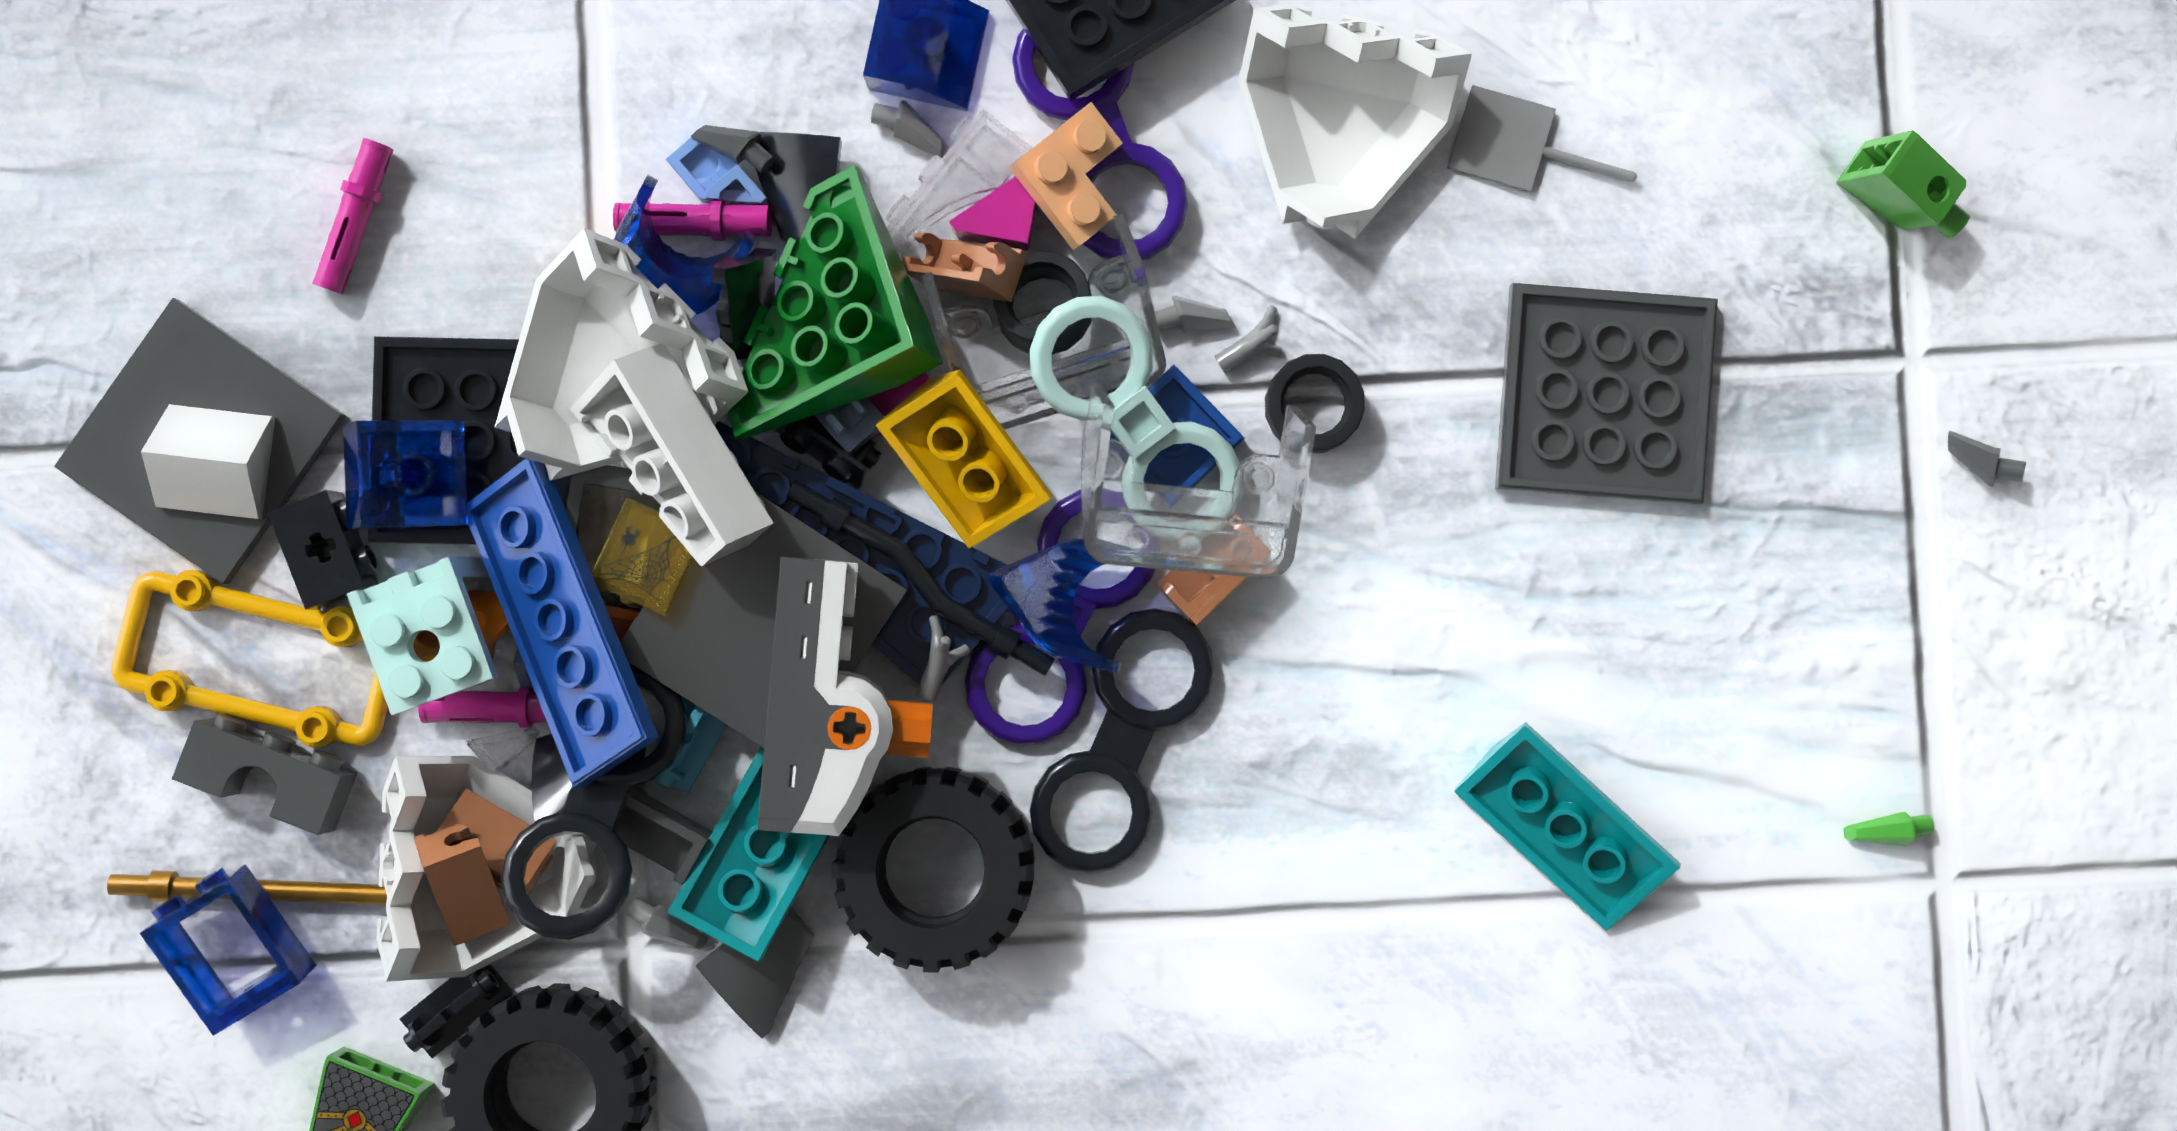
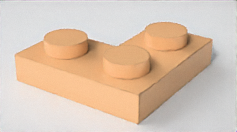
[1009,102,1123,250]

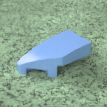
[665,138,767,204]

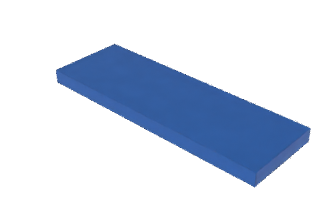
[462,458,659,787]

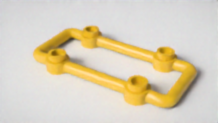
[111,570,388,748]

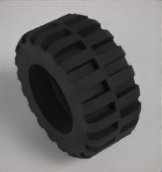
[832,766,1035,973]
[441,983,657,1131]

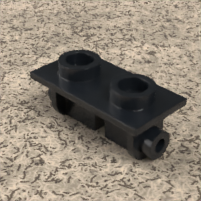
[775,415,882,489]
[399,964,514,1059]

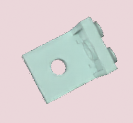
[347,557,498,716]

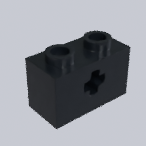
[268,490,380,610]

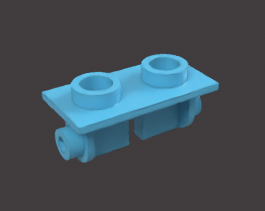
[652,697,727,794]

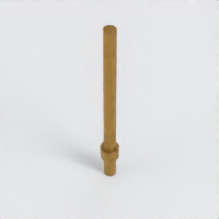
[107,870,387,905]

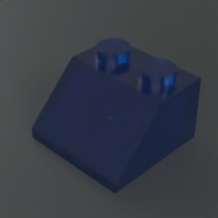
[863,0,990,111]
[343,421,468,530]

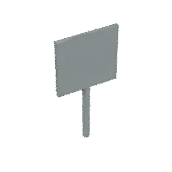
[1447,85,1637,192]

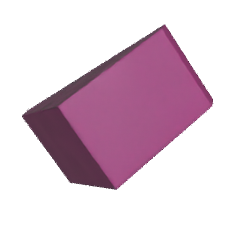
[949,176,1038,252]

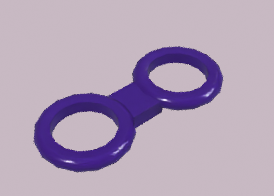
[1012,28,1189,263]
[964,487,1159,746]

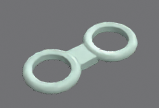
[1030,296,1242,544]

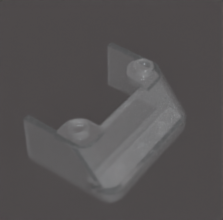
[922,213,1166,430]
[1081,385,1316,578]

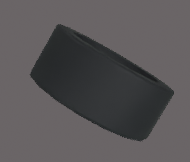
[993,251,1092,355]
[1265,354,1365,454]

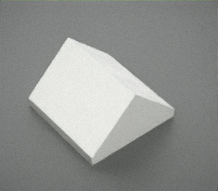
[141,404,276,520]

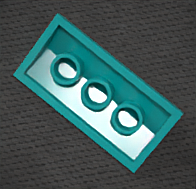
[1454,722,1681,931]
[667,747,830,963]

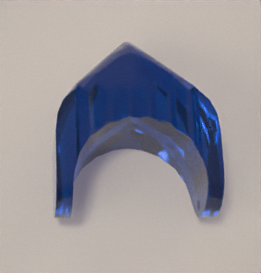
[614,174,757,316]
[987,538,1150,674]

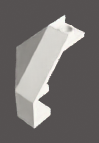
[1238,4,1472,239]
[494,228,748,481]
[377,756,597,982]

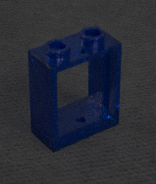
[139,864,317,1036]

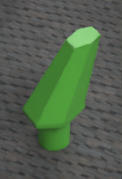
[1843,812,1934,846]

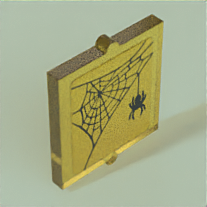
[591,497,694,616]

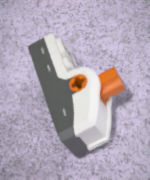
[758,557,933,836]

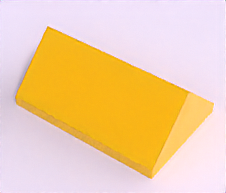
[876,369,1053,549]

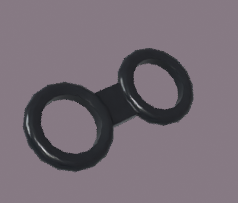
[1029,608,1215,874]
[501,665,688,940]

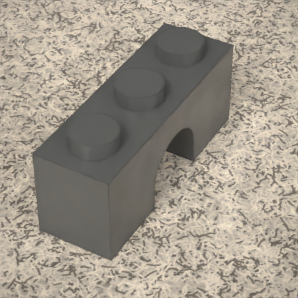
[172,713,357,835]

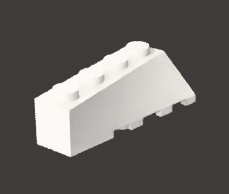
[569,344,774,567]

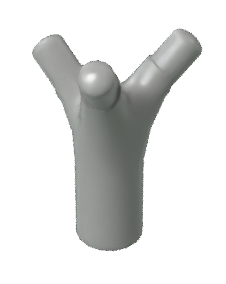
[1214,305,1283,373]
[916,615,970,702]

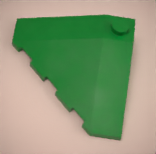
[728,165,943,440]

